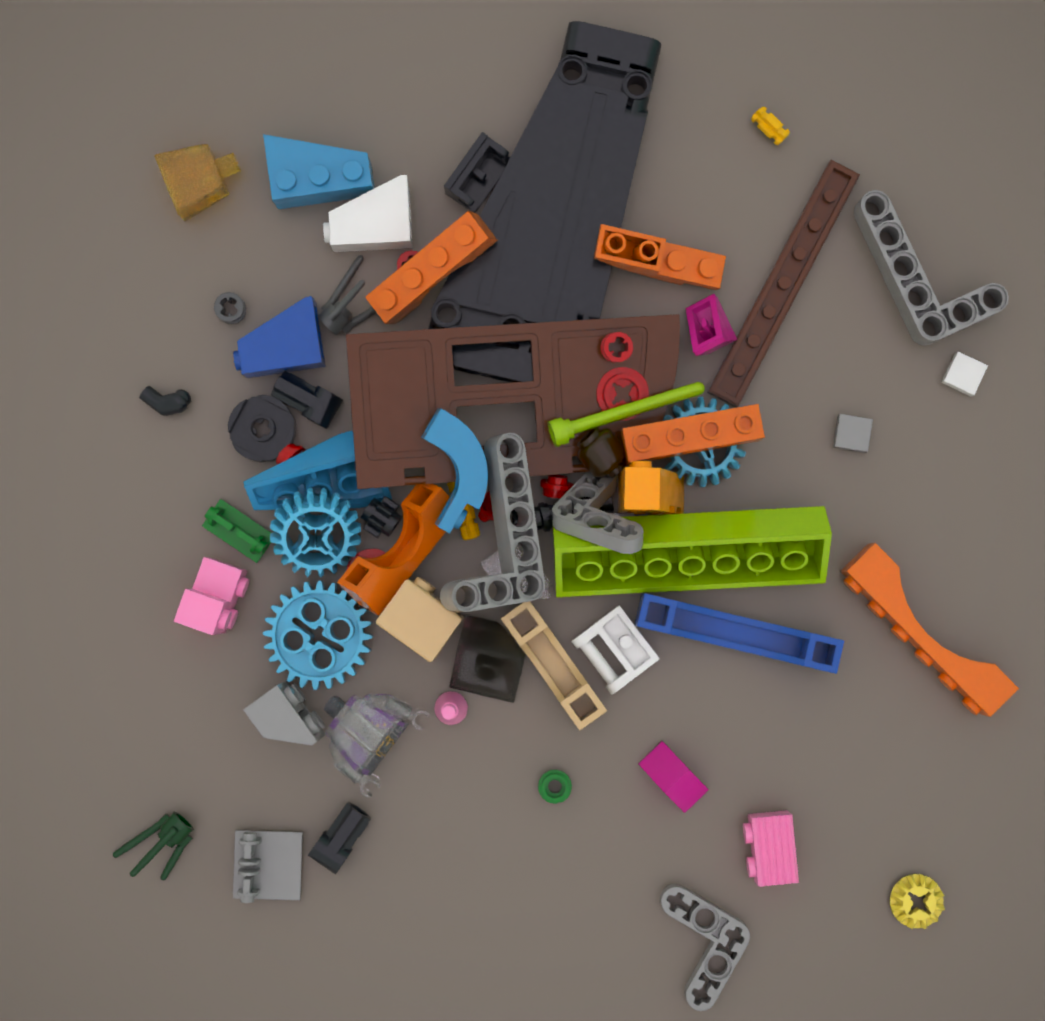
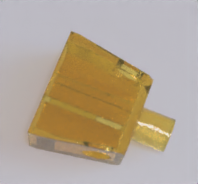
[154,144,241,221]

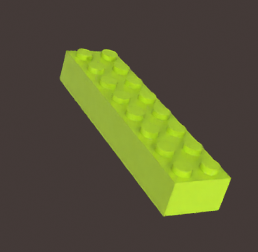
[552,506,832,597]

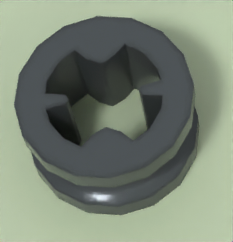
[214,292,247,324]

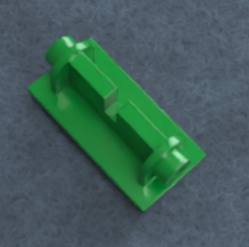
[202,499,271,563]

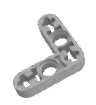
[552,472,644,554]
[660,884,750,1011]

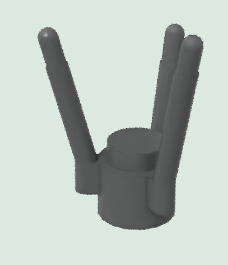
[317,255,376,335]

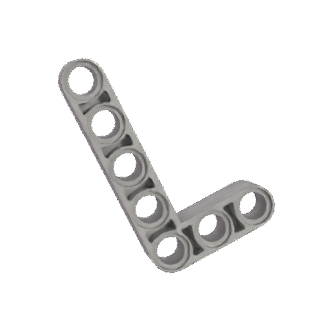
[854,190,1009,346]
[440,433,545,612]

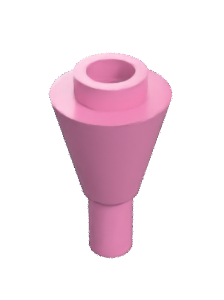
[434,691,468,725]

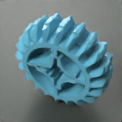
[660,397,746,487]
[270,487,361,578]

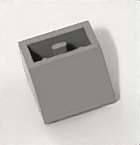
[243,681,326,746]

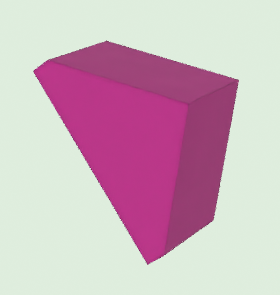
[685,294,738,356]
[638,741,709,813]

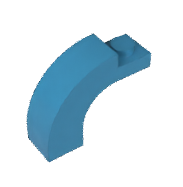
[421,408,488,533]

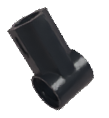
[271,371,343,429]
[308,802,371,875]

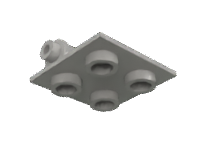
[233,830,303,903]

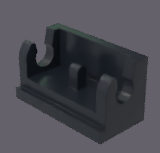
[444,132,510,213]

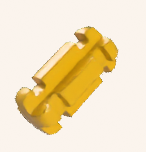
[751,106,790,145]

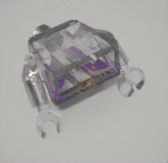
[324,693,431,798]

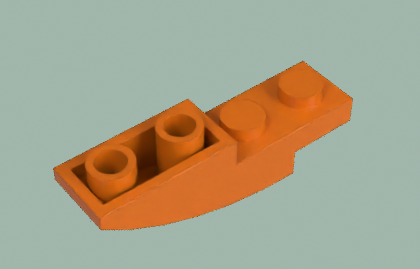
[594,224,726,290]

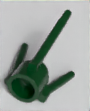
[113,811,194,880]

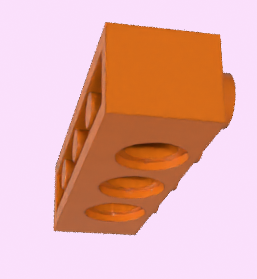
[620,404,765,465]

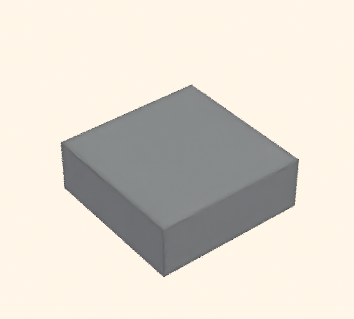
[833,414,873,453]

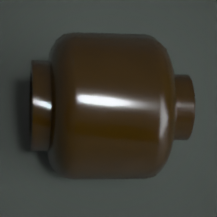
[577,427,626,478]

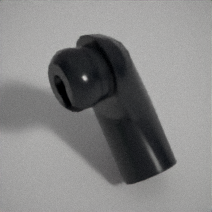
[139,386,191,416]

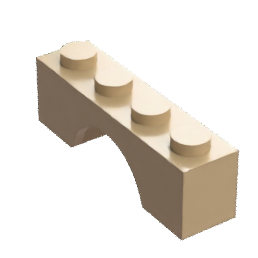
[501,601,607,731]

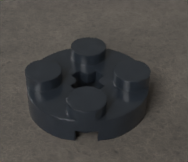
[228,395,296,462]

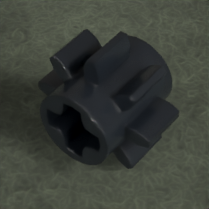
[361,496,402,538]

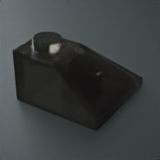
[449,615,526,703]

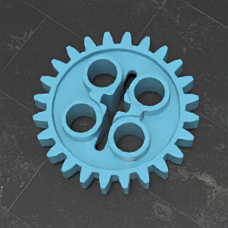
[263,581,373,690]

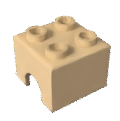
[376,576,464,662]

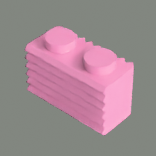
[743,810,799,887]

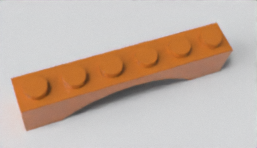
[840,543,1019,717]

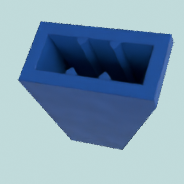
[233,296,326,378]

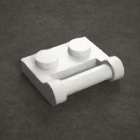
[571,605,660,695]

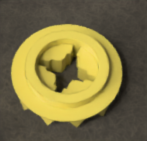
[890,874,945,929]

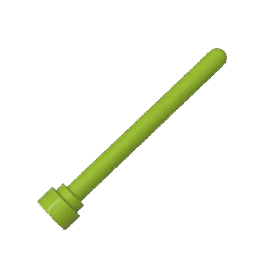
[547,382,705,447]

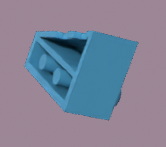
[263,134,375,209]

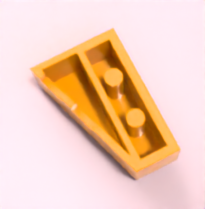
[618,461,685,515]

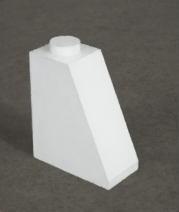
[323,175,413,252]

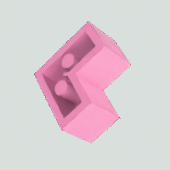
[173,557,249,635]

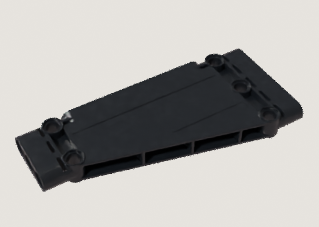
[428,21,662,383]

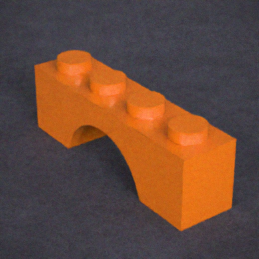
[365,211,498,324]
[337,484,449,616]

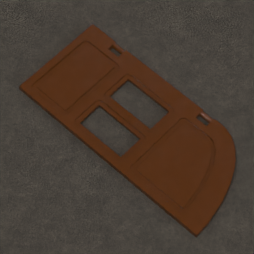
[346,314,680,489]

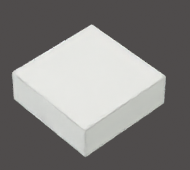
[941,352,988,397]

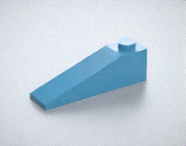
[243,430,392,510]

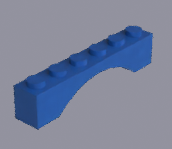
[634,593,844,674]

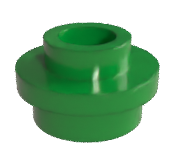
[538,769,572,804]

